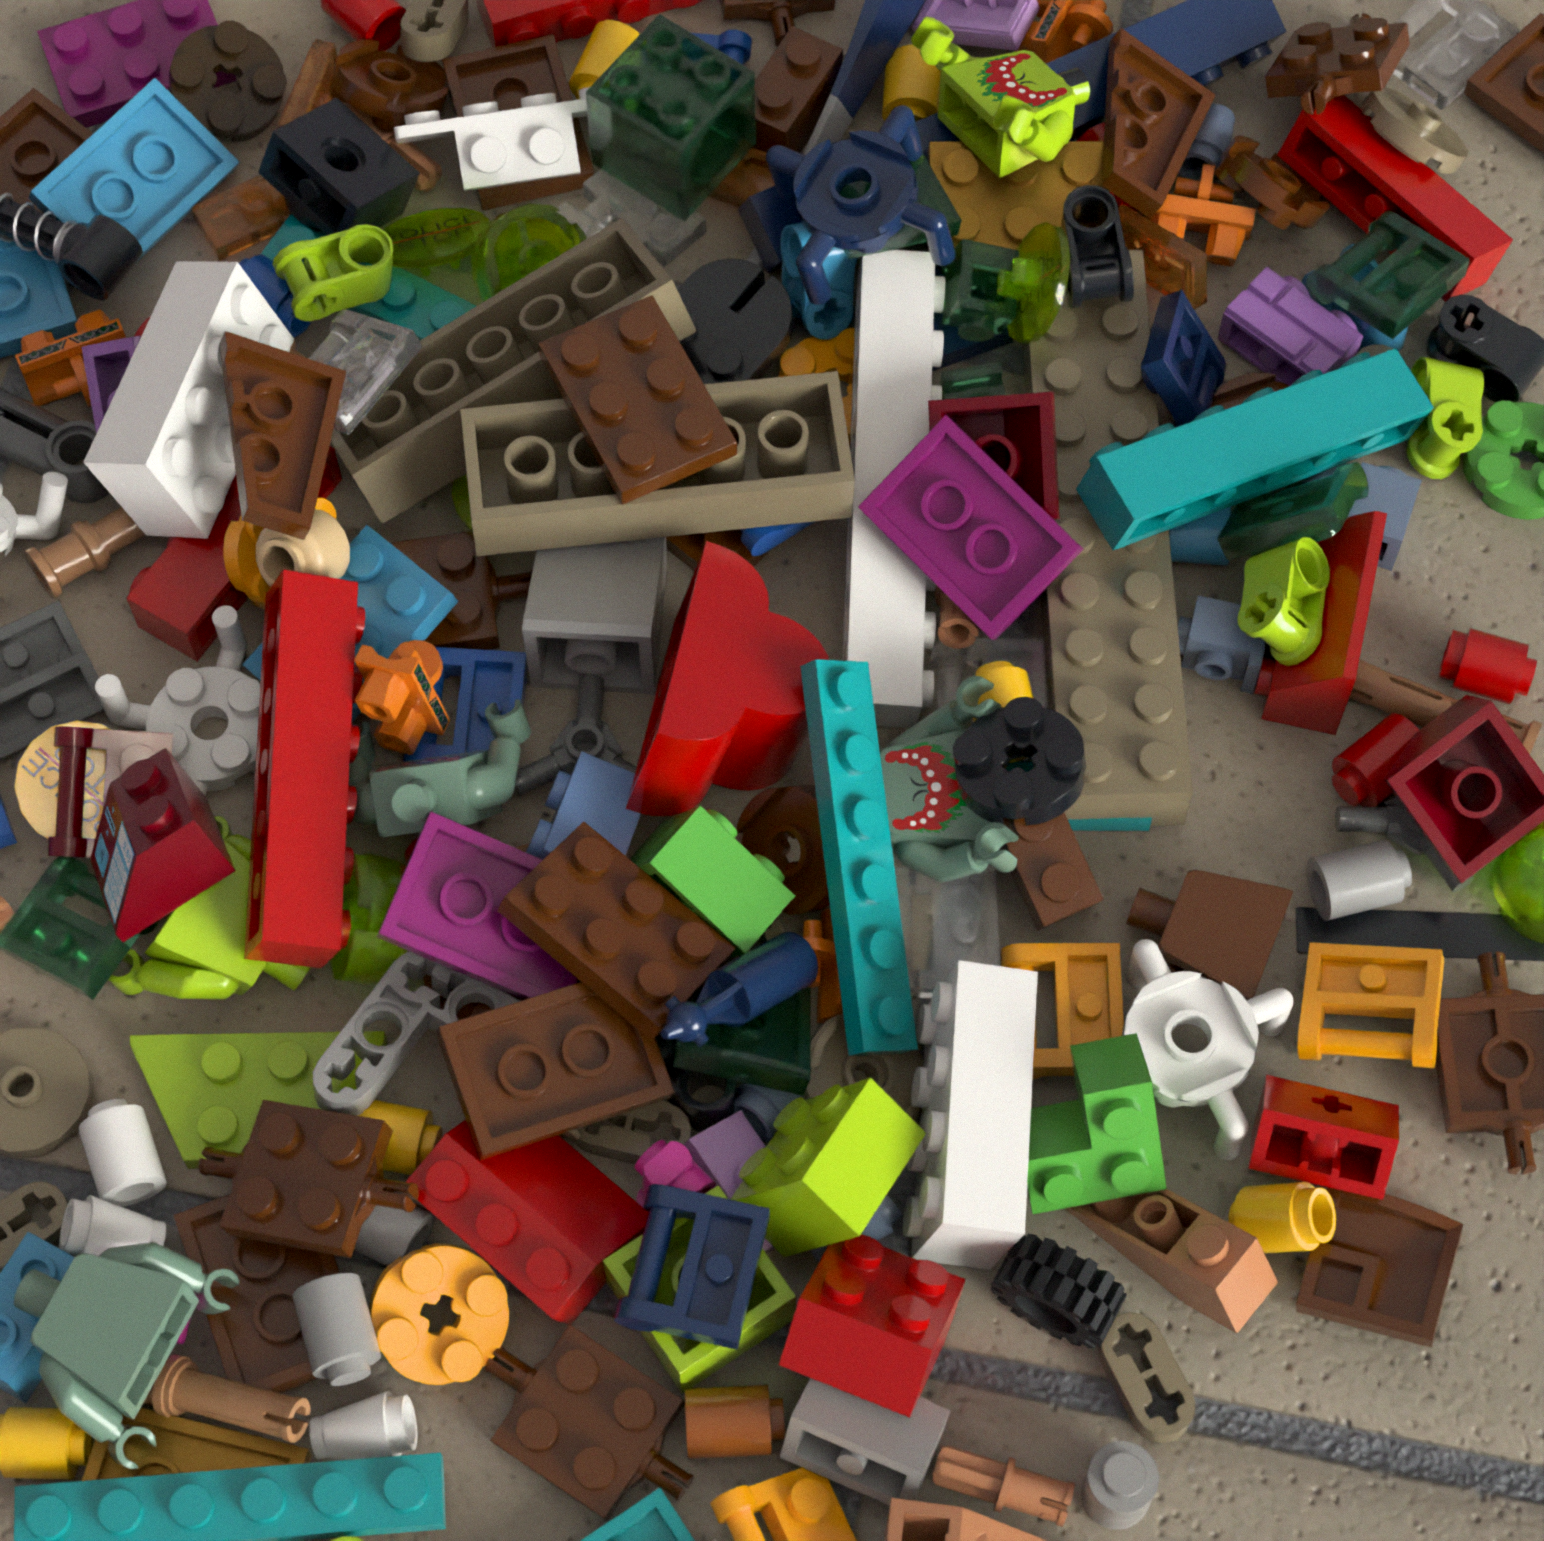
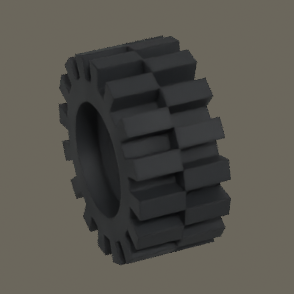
[990,1234,1127,1348]

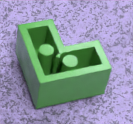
[630,805,795,959]
[1027,1033,1167,1214]

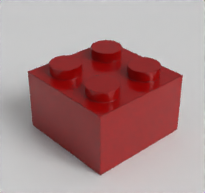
[779,1234,966,1418]

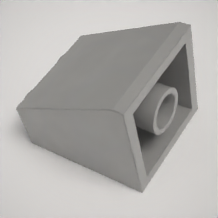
[522,537,668,694]

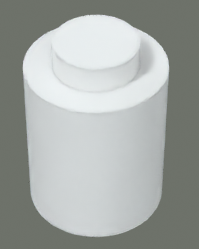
[78,1099,167,1207]

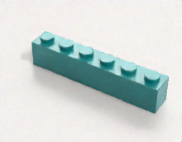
[1076,348,1434,551]

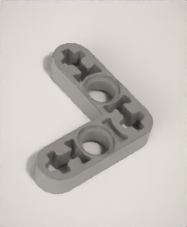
[313,951,519,1115]

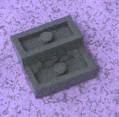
[0,600,105,761]

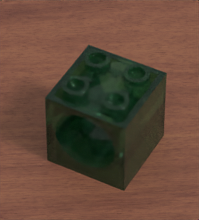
[586,14,756,222]

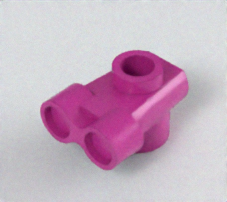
[634,1140,716,1207]

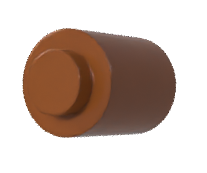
[685,1384,785,1459]

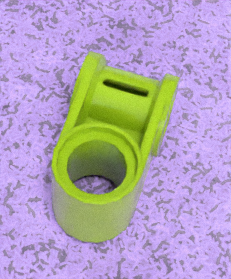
[272,224,394,321]
[1406,357,1484,479]
[1237,537,1330,666]

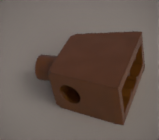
[1126,870,1293,1000]

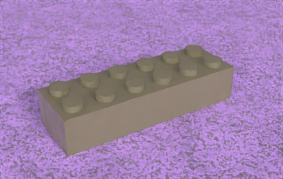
[330,218,696,524]
[460,371,855,556]

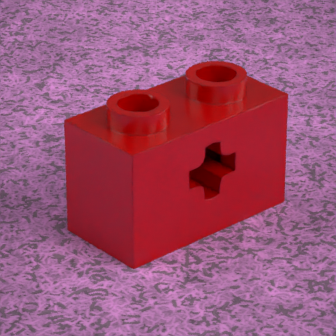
[1248,1075,1399,1200]

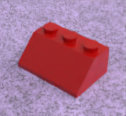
[1254,511,1387,735]
[405,1120,649,1325]

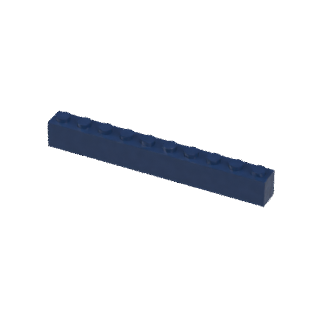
[738,0,1287,274]

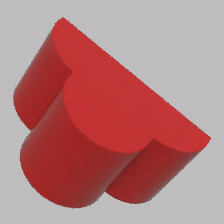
[625,541,829,816]

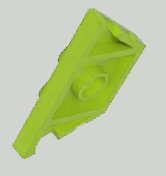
[130,1031,387,1169]

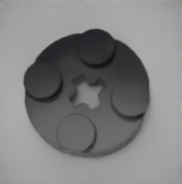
[953,697,1086,826]

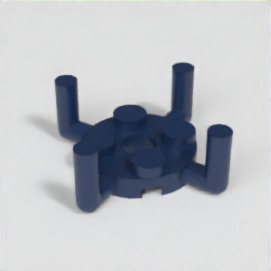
[766,105,956,305]

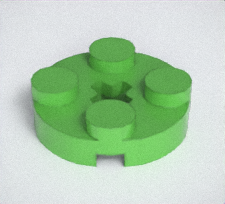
[1463,400,1544,520]

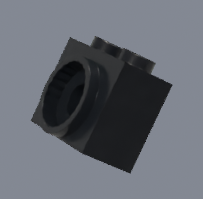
[258,97,420,236]

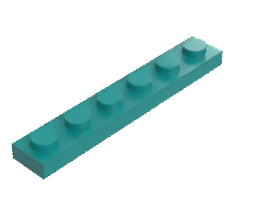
[800,659,918,1056]
[14,1452,446,1541]

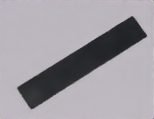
[1296,907,1544,961]

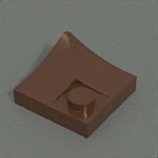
[1296,1187,1463,1348]

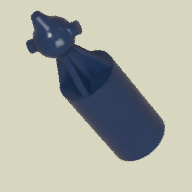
[661,932,818,1048]

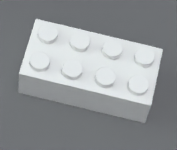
[83,261,294,539]
[903,960,1038,1270]

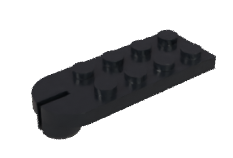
[677,258,794,384]

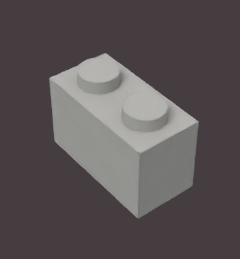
[779,1378,951,1506]

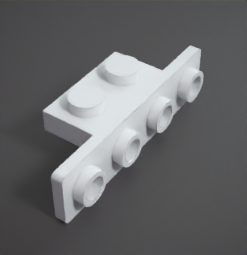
[394,85,629,191]

